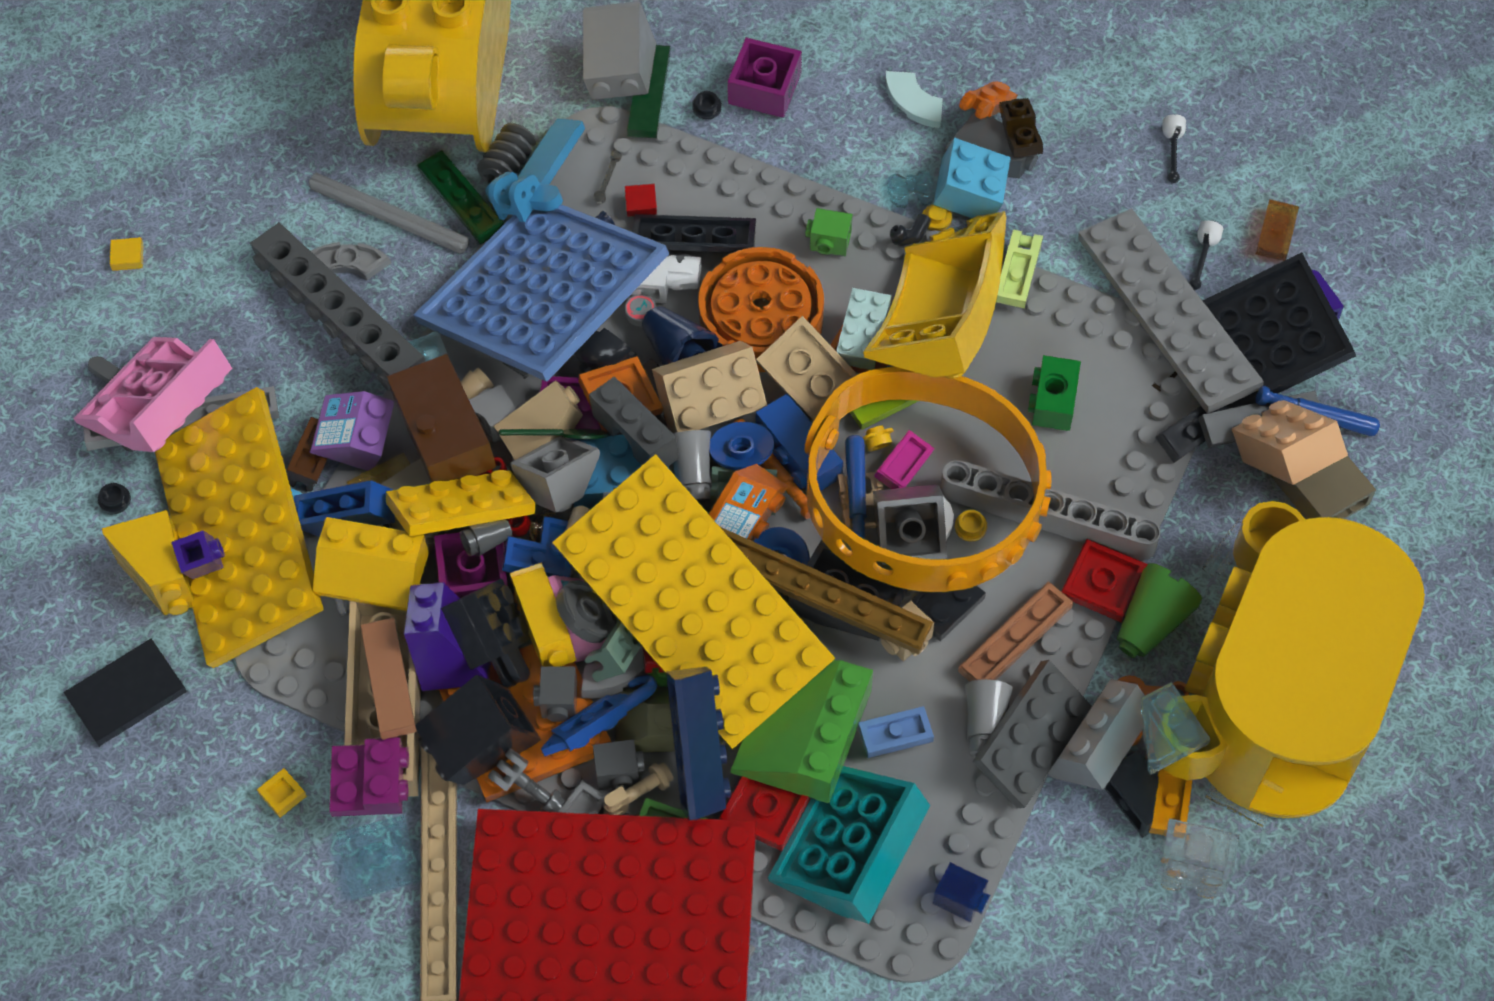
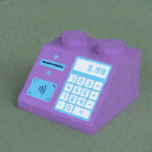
[310,391,395,472]

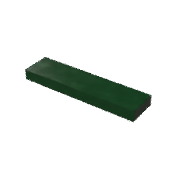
[627,45,671,139]
[417,150,504,245]

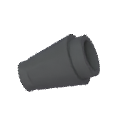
[460,519,512,557]

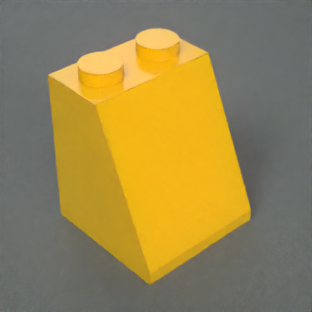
[102,510,194,615]

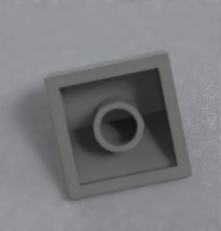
[873,485,947,565]

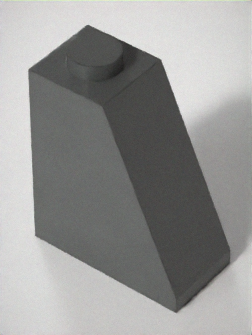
[944,110,1038,179]

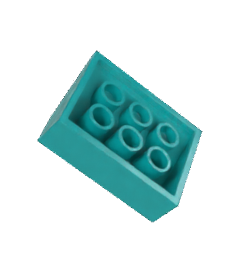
[767,766,931,924]

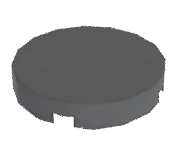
[556,580,616,643]

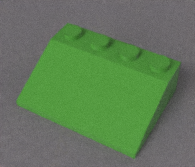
[731,660,873,804]

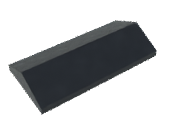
[632,214,756,252]

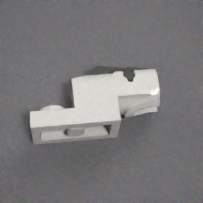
[626,251,701,303]

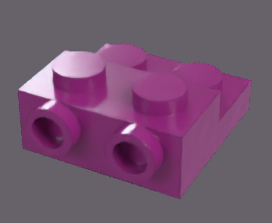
[329,737,409,817]

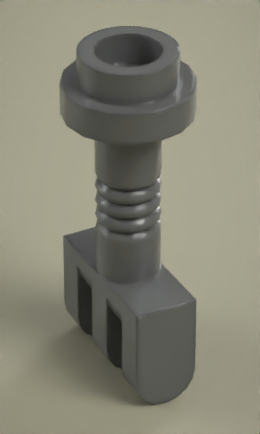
[488,748,565,812]

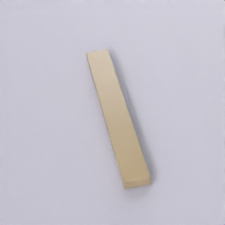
[420,747,458,1001]

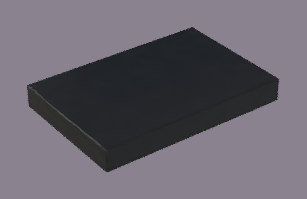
[63,638,187,747]

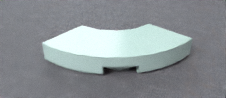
[886,71,943,128]

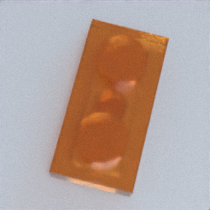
[1255,199,1299,261]

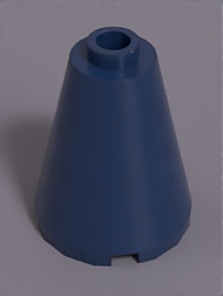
[642,306,722,365]

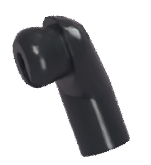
[890,214,931,247]

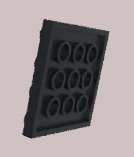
[1203,252,1356,407]

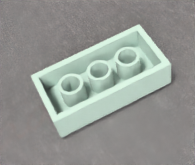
[836,288,891,370]

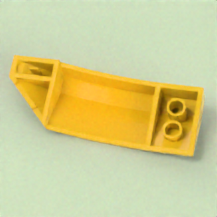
[863,211,1006,379]

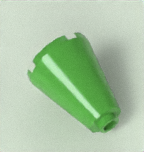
[1117,563,1203,658]

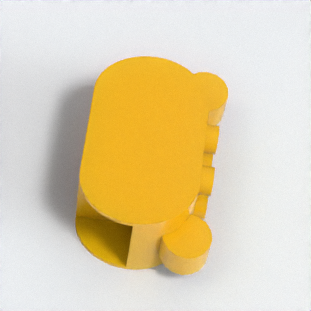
[353,0,511,152]
[1153,501,1425,818]

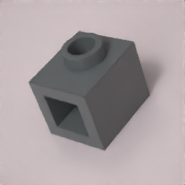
[533,667,577,722]
[593,739,645,790]

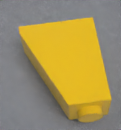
[510,562,577,667]

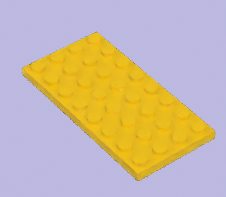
[155,387,324,668]
[552,454,836,749]

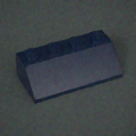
[666,666,731,820]

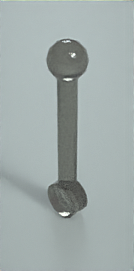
[594,151,622,204]

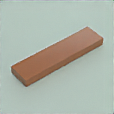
[958,581,1073,682]
[361,618,417,740]

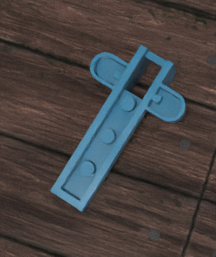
[485,118,585,222]

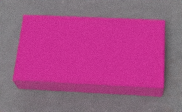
[874,430,935,489]

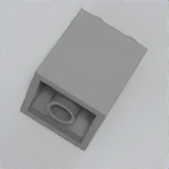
[583,1,656,100]

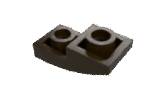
[999,98,1043,158]

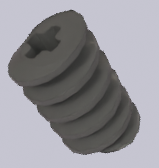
[477,123,536,184]

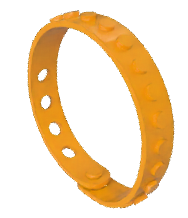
[805,366,1052,592]

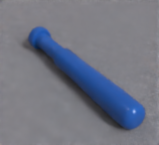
[1256,386,1380,436]
[845,435,867,551]

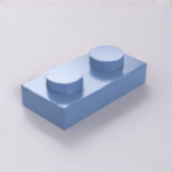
[858,706,934,758]

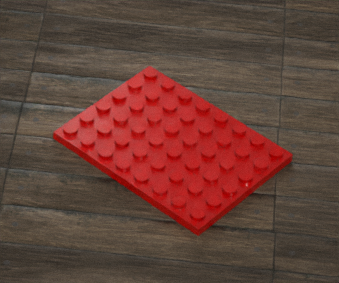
[459,809,757,1001]

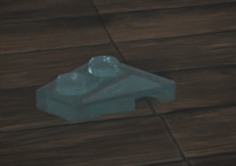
[1140,682,1210,775]

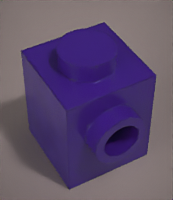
[172,531,225,579]

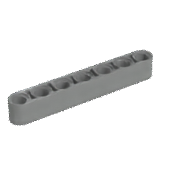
[940,460,1161,561]

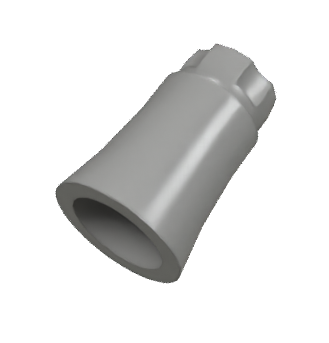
[673,430,712,502]
[965,679,1013,758]

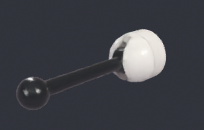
[1162,114,1186,183]
[1189,220,1224,290]

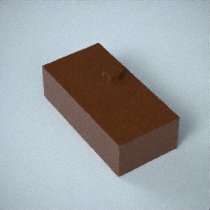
[386,354,496,482]

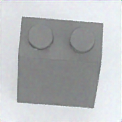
[510,436,600,512]

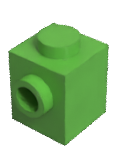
[805,208,853,256]

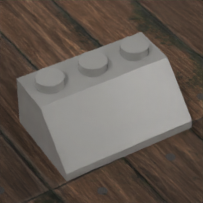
[1048,679,1155,790]

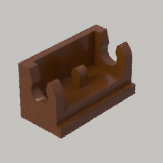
[286,417,328,492]

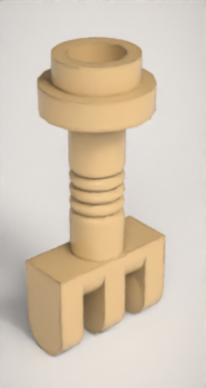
[604,763,674,815]

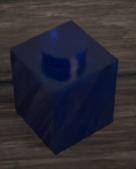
[933,862,991,922]

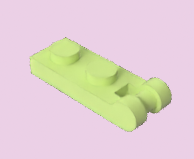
[996,229,1043,309]

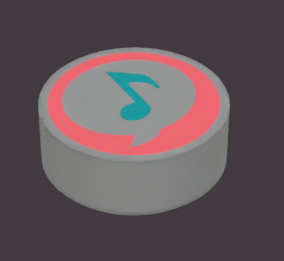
[625,294,656,326]

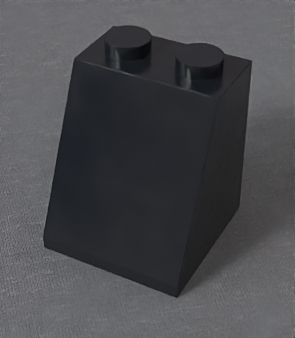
[415,674,541,785]

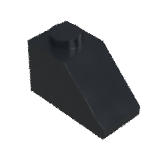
[1104,751,1159,838]

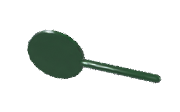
[498,429,608,439]

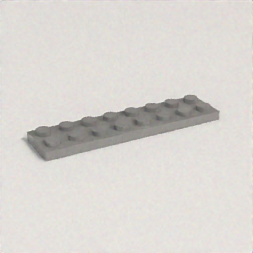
[1078,208,1264,414]

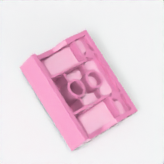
[73,337,233,452]

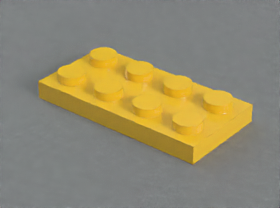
[386,470,535,537]

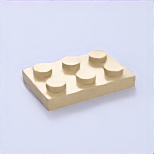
[756,316,858,421]

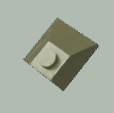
[615,687,675,752]

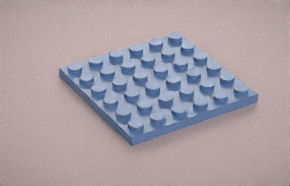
[414,204,669,382]

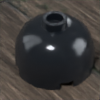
[574,328,637,373]

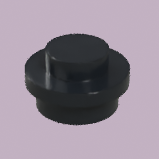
[692,91,722,120]
[98,483,131,514]

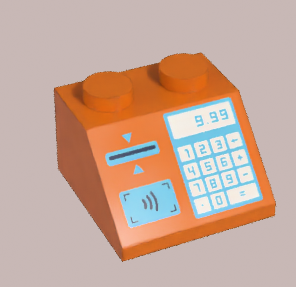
[709,464,788,541]

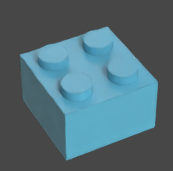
[933,138,1011,218]

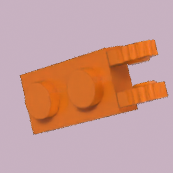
[959,81,1018,119]

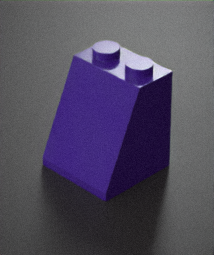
[404,582,491,691]

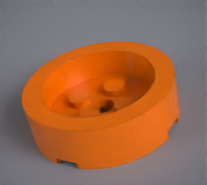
[698,247,824,372]

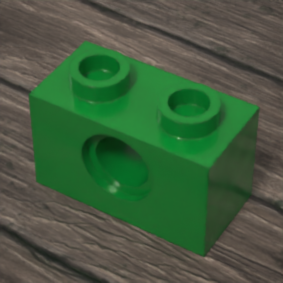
[1028,355,1081,431]

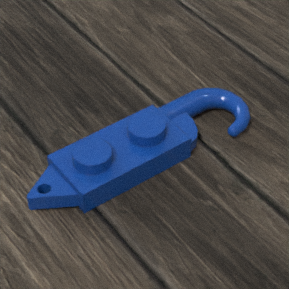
[541,675,657,756]

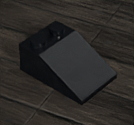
[788,540,908,641]

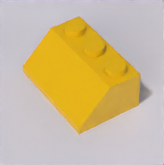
[313,517,429,611]

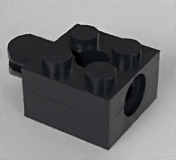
[441,578,531,688]

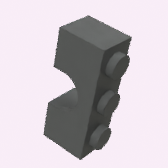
[589,377,679,467]

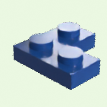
[502,516,571,577]

